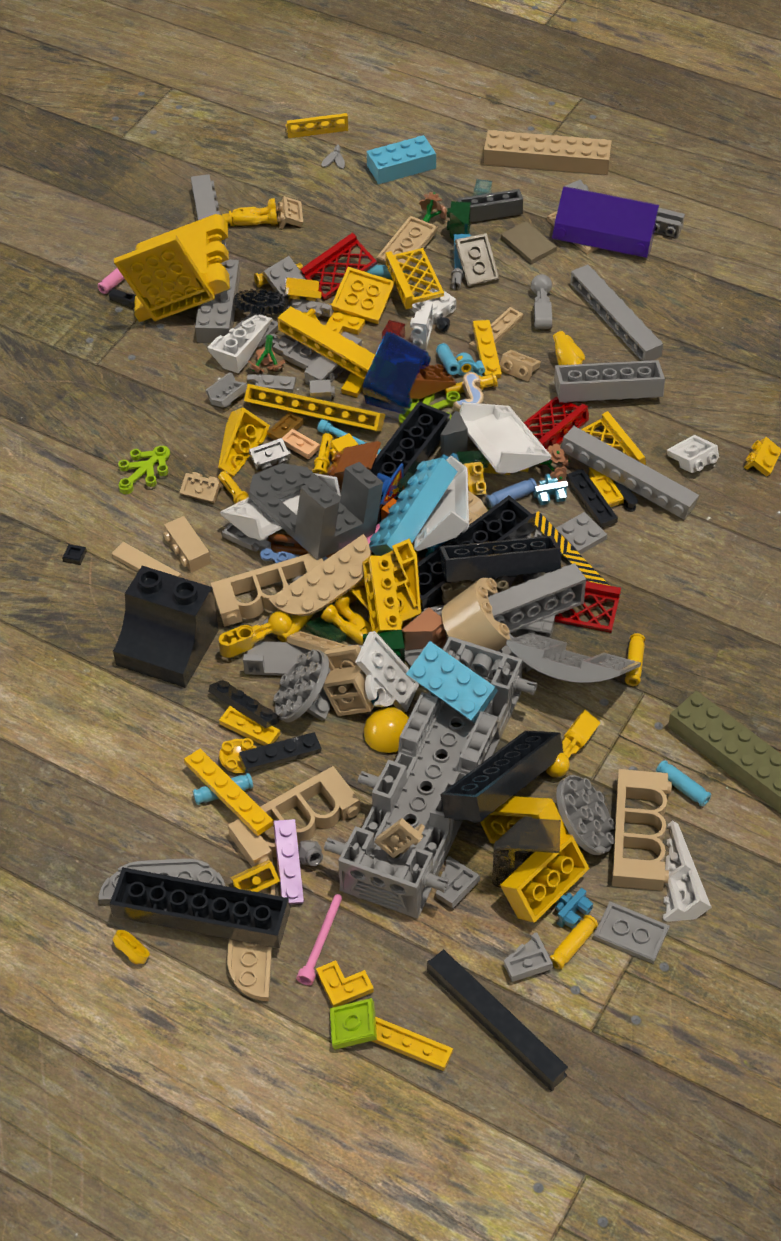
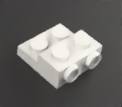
[410,288,456,325]
[410,301,433,349]
[667,435,719,473]

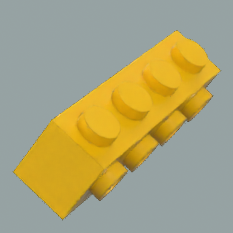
[362,556,402,632]

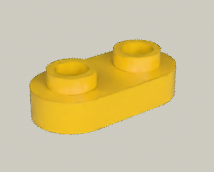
[112,930,150,965]

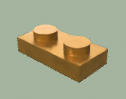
[267,412,304,440]

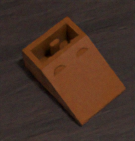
[393,362,456,399]

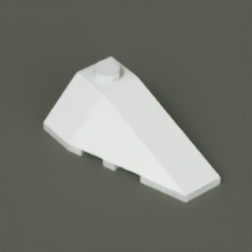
[207,314,272,373]

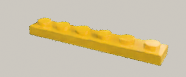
[184,748,274,836]

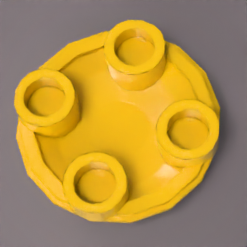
[219,738,256,774]

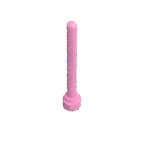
[296,894,342,986]

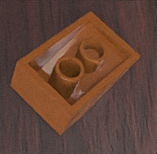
[326,441,381,492]

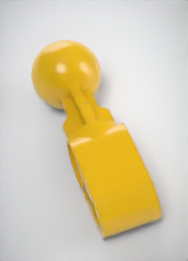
[219,611,292,658]
[546,709,600,777]

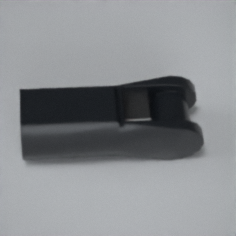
[109,288,136,309]
[615,482,638,512]

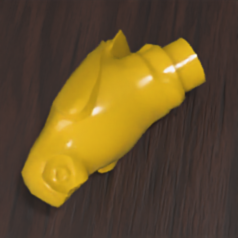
[553,331,585,365]

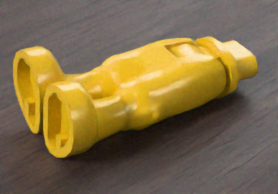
[222,198,278,226]
[321,594,372,645]

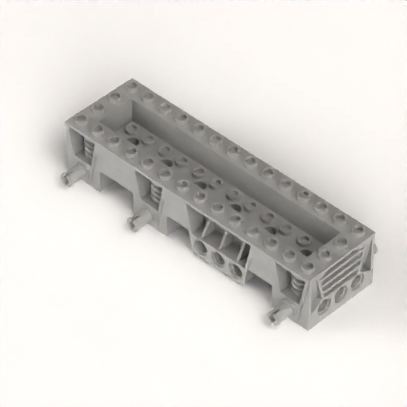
[324,636,537,919]

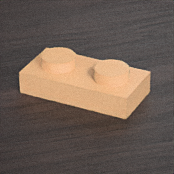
[282,429,320,459]

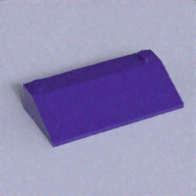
[552,186,659,258]

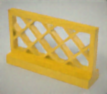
[385,248,444,309]
[581,411,646,481]

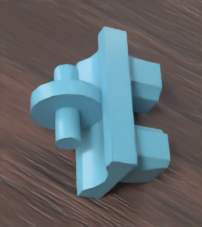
[533,474,568,505]

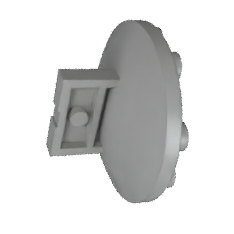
[273,649,331,722]
[556,775,615,855]

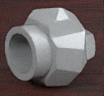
[298,840,323,866]

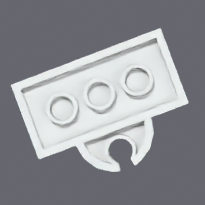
[355,631,419,712]

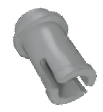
[450,268,464,290]

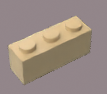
[163,516,211,573]

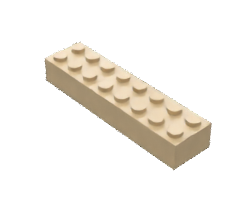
[484,130,612,175]

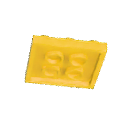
[332,267,395,324]

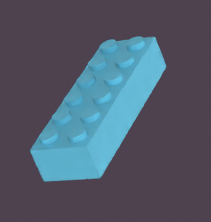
[369,457,458,556]

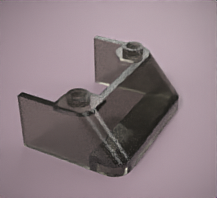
[492,817,561,888]

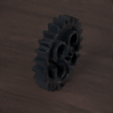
[234,289,288,315]

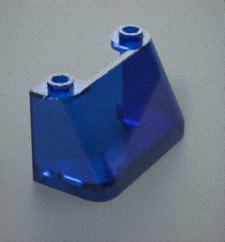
[363,332,431,415]

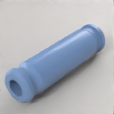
[485,478,537,509]

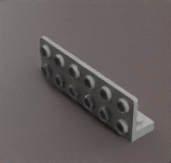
[243,641,363,676]

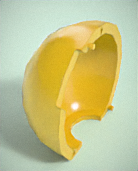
[363,707,409,753]

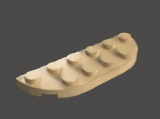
[269,534,371,616]
[227,884,276,1001]

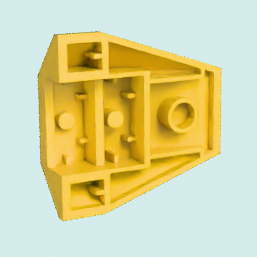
[350,538,421,622]

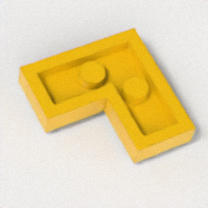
[326,311,365,335]
[316,960,374,1007]

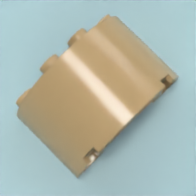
[442,578,510,651]

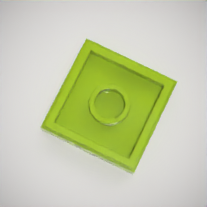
[330,998,377,1050]

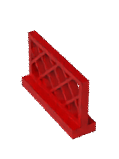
[300,232,377,300]
[524,396,589,451]
[554,581,621,633]

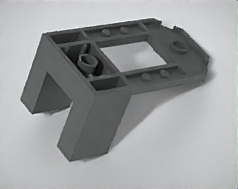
[249,462,383,560]

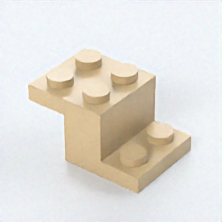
[323,644,374,716]

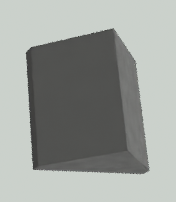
[441,411,468,457]

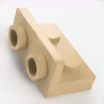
[276,196,303,229]
[500,350,541,381]
[179,472,223,503]
[374,818,425,858]

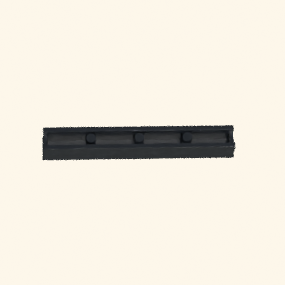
[427,949,568,1091]

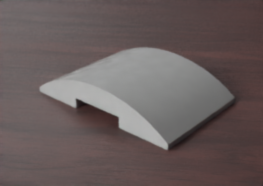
[506,633,641,682]

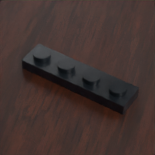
[566,469,618,528]
[208,680,280,728]
[238,732,322,773]

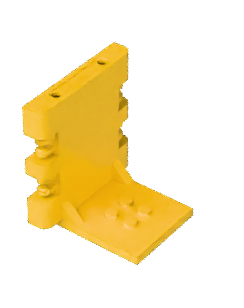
[114,214,230,322]

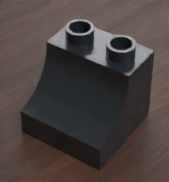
[113,565,219,688]

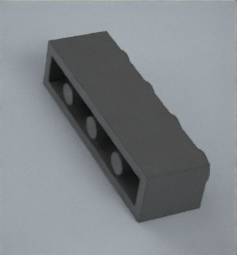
[457,189,523,222]

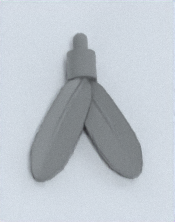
[322,144,345,169]

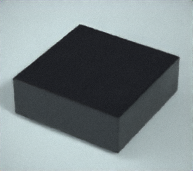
[62,544,87,565]

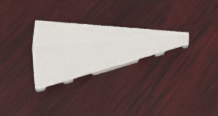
[663,820,712,922]

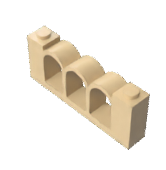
[211,553,323,627]
[228,766,361,867]
[612,769,672,891]

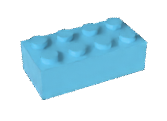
[367,135,436,184]
[406,641,498,724]

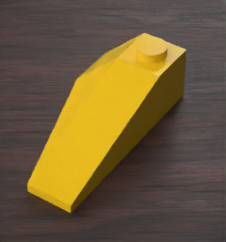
[218,407,270,477]

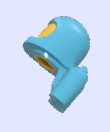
[455,352,485,377]

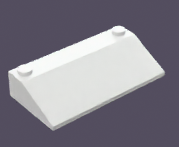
[459,402,551,474]
[414,456,469,551]
[220,473,341,541]

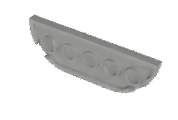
[98,859,225,904]

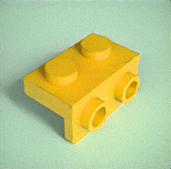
[285,277,321,301]
[744,437,781,477]

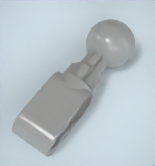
[531,274,552,330]

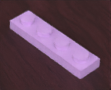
[273,819,304,905]

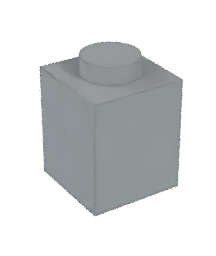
[310,379,335,402]

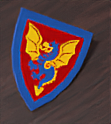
[377,463,404,505]

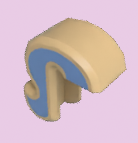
[453,372,484,412]

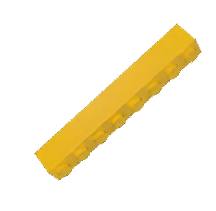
[278,306,398,391]
[244,384,385,431]

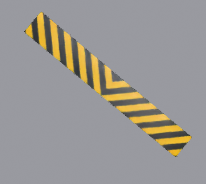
[533,511,609,585]

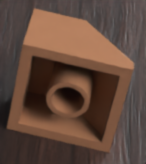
[402,608,446,650]

